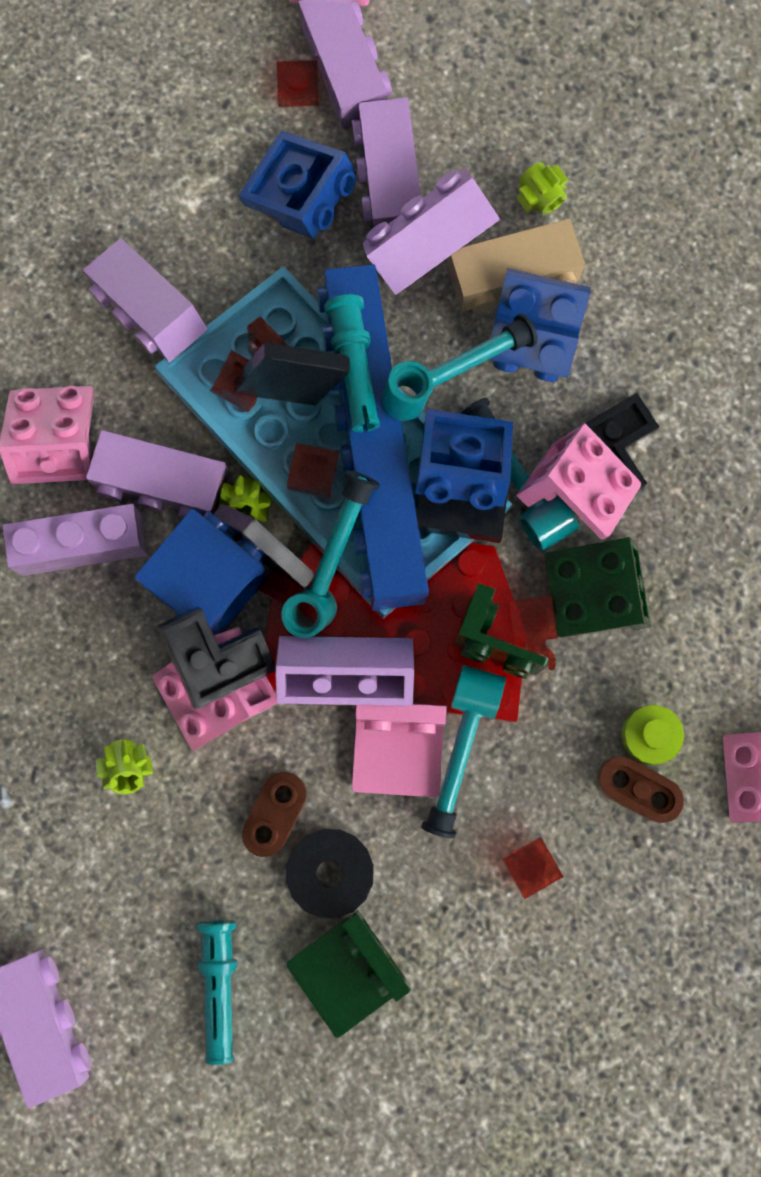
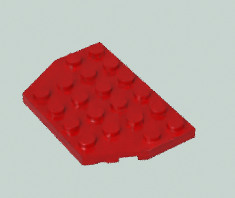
[265,543,527,723]

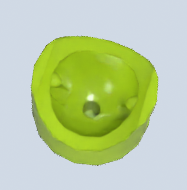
[621,705,685,765]

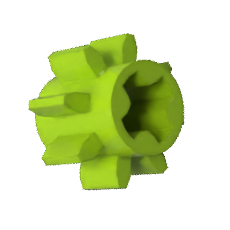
[517,162,569,216]
[218,475,271,522]
[95,739,153,795]

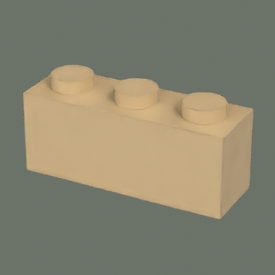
[447,218,585,313]

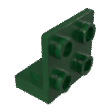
[545,537,651,638]
[453,583,549,679]
[286,909,411,1038]

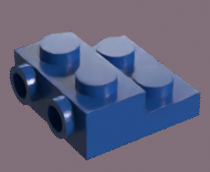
[238,131,356,239]
[489,268,591,382]
[415,409,513,510]

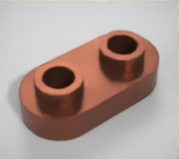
[597,757,684,823]
[242,772,307,857]

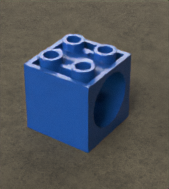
[134,508,269,635]

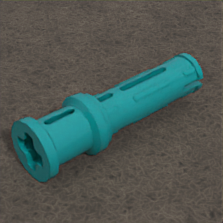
[324,294,380,432]
[196,920,238,1065]

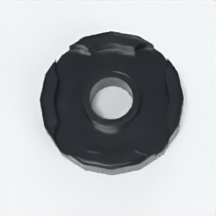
[286,829,374,919]

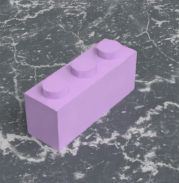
[298,0,392,129]
[352,97,421,228]
[362,167,500,295]
[83,238,208,363]
[86,430,230,518]
[3,504,148,576]
[276,636,414,706]
[0,949,91,1109]

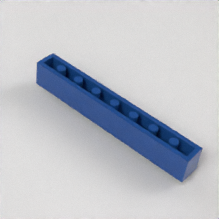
[317,264,429,611]

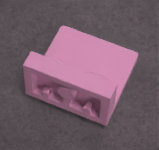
[0,386,95,484]
[517,423,641,539]
[152,627,277,751]
[352,704,447,797]
[723,732,761,823]

